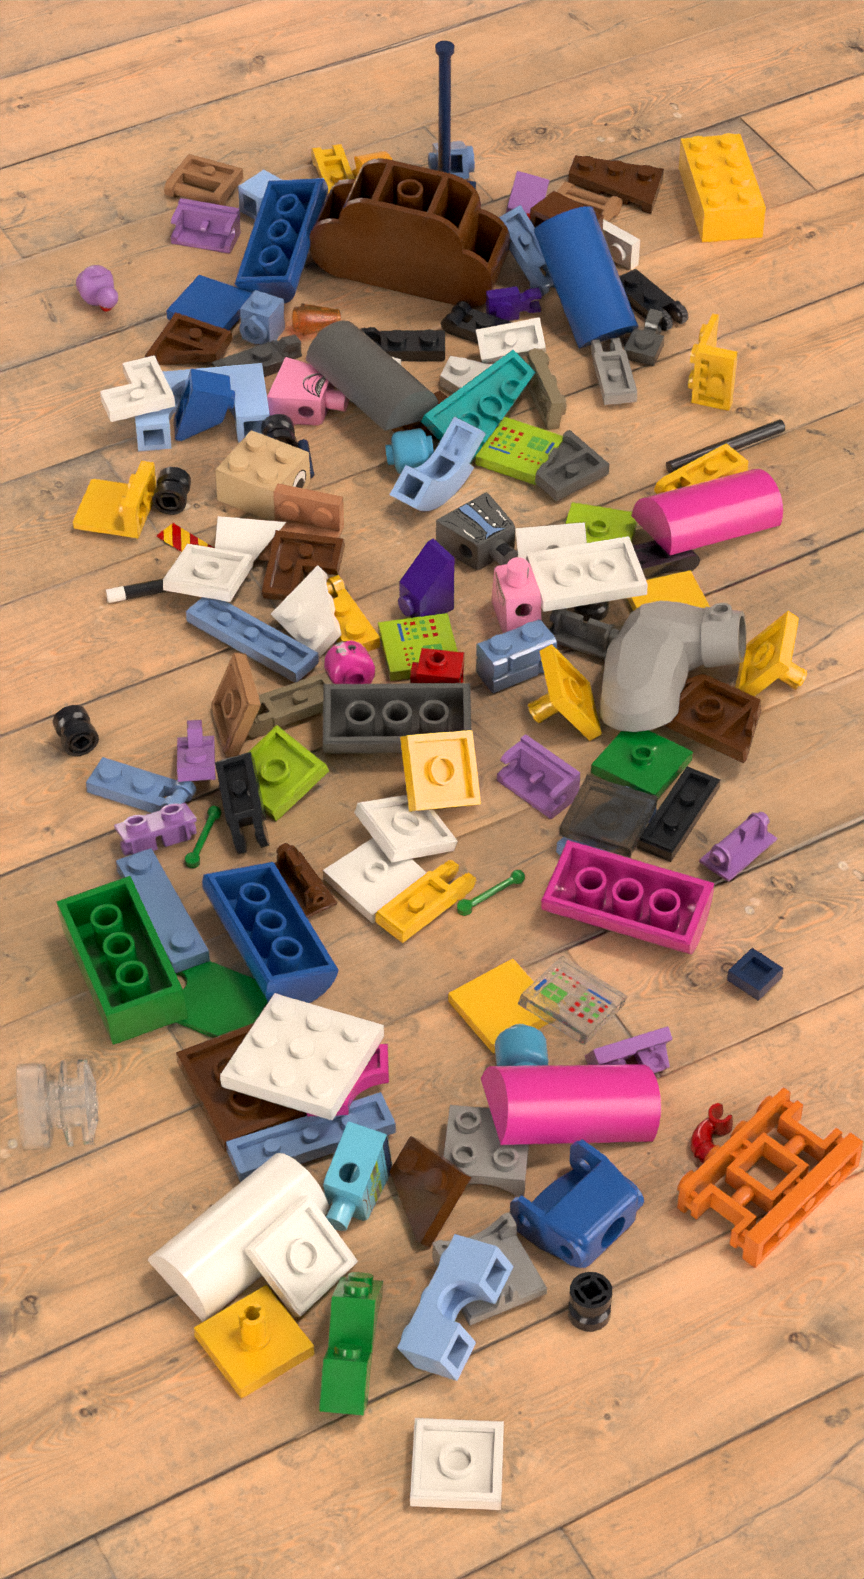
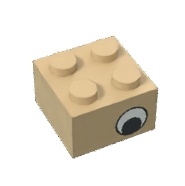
[215,430,310,521]

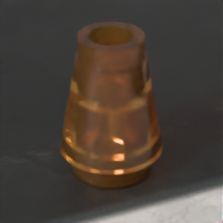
[292,303,341,336]

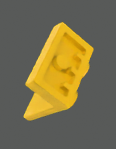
[688,313,738,411]
[73,461,157,538]

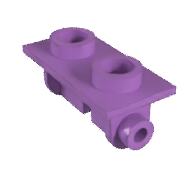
[114,803,197,856]
[699,812,777,882]

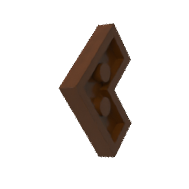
[262,530,345,601]

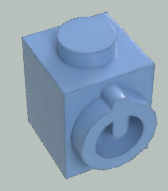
[428,141,475,179]
[239,290,285,345]

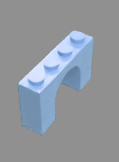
[135,363,270,452]

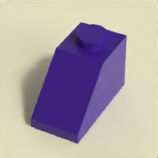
[398,538,455,618]

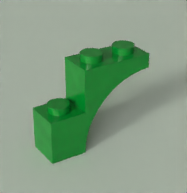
[319,1272,384,1416]

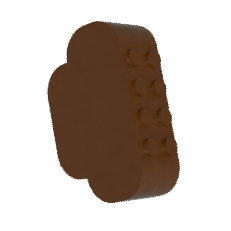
[309,158,510,308]

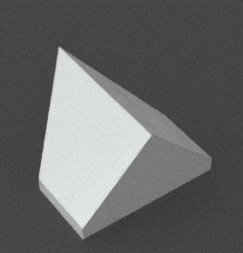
[215,516,286,562]

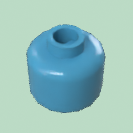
[385,429,434,474]
[495,1024,549,1066]

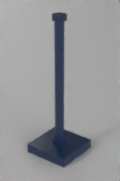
[435,41,476,189]

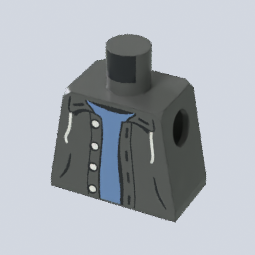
[436,492,518,570]

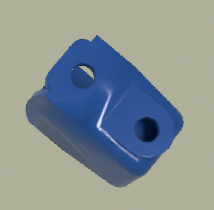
[510,1139,644,1268]

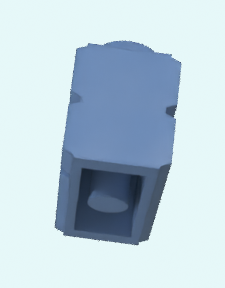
[476,619,557,693]

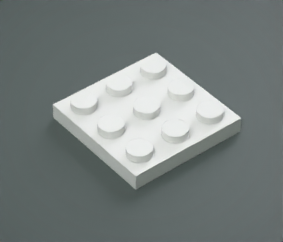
[220,993,384,1121]

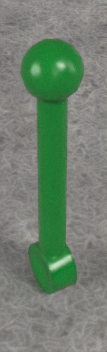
[185,805,222,869]
[457,869,525,916]

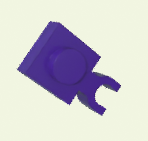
[486,286,542,321]

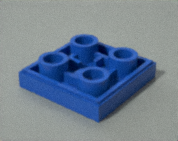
[166,275,252,330]

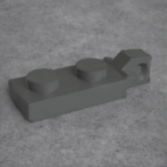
[212,335,302,377]

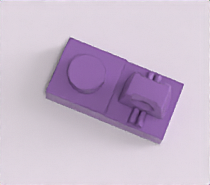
[177,720,216,782]
[585,1026,673,1074]

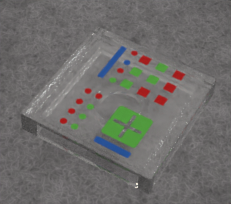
[518,956,627,1045]

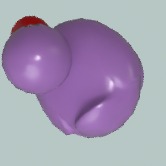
[76,265,118,312]

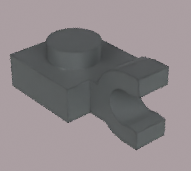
[624,309,664,366]

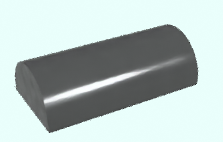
[306,320,438,431]
[323,683,471,754]

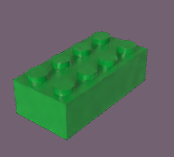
[56,876,188,1045]

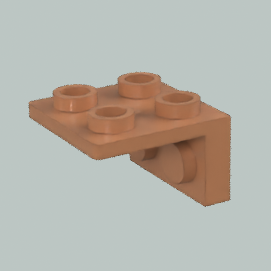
[258,483,344,561]

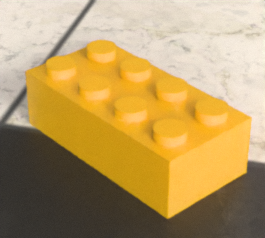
[678,133,766,243]

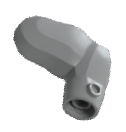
[599,600,746,732]

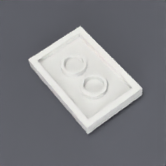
[526,536,648,612]

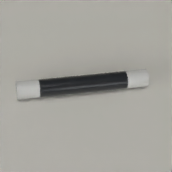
[106,578,168,603]

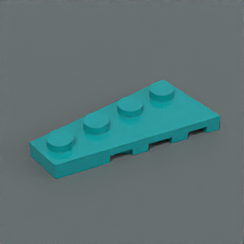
[421,350,536,464]

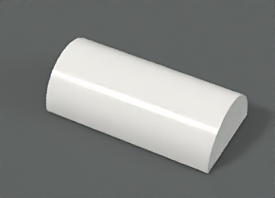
[148,1153,329,1322]

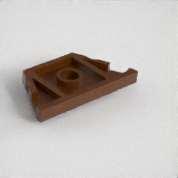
[663,673,761,763]

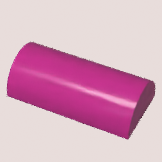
[631,469,783,555]
[541,840,714,955]
[481,1064,661,1145]

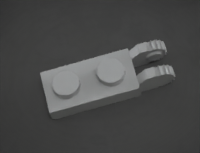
[591,338,637,405]

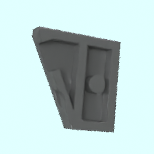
[535,430,610,501]

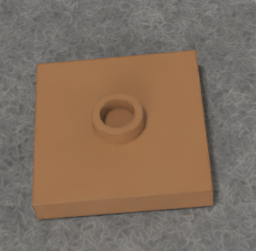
[211,653,261,757]

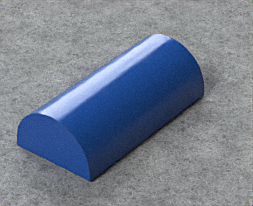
[235,178,328,303]
[534,206,639,349]
[202,862,339,1003]

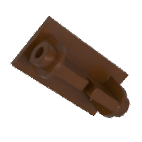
[274,843,337,918]

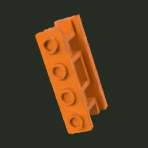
[677,1088,864,1268]

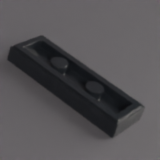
[637,766,721,862]

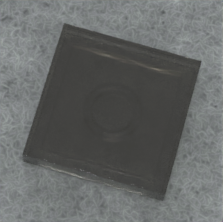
[559,775,657,858]

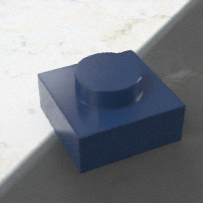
[727,948,784,1001]

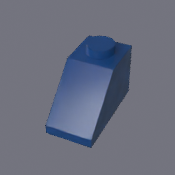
[174,368,235,441]

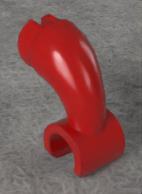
[690,1103,733,1164]

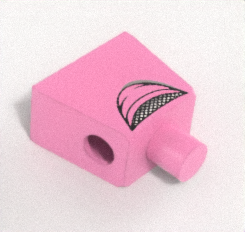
[267,357,349,426]
[492,558,541,633]

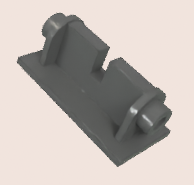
[549,608,620,659]

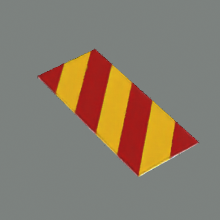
[156,523,214,552]

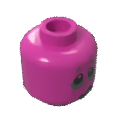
[324,640,375,684]

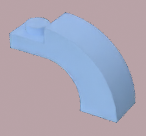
[389,417,486,511]

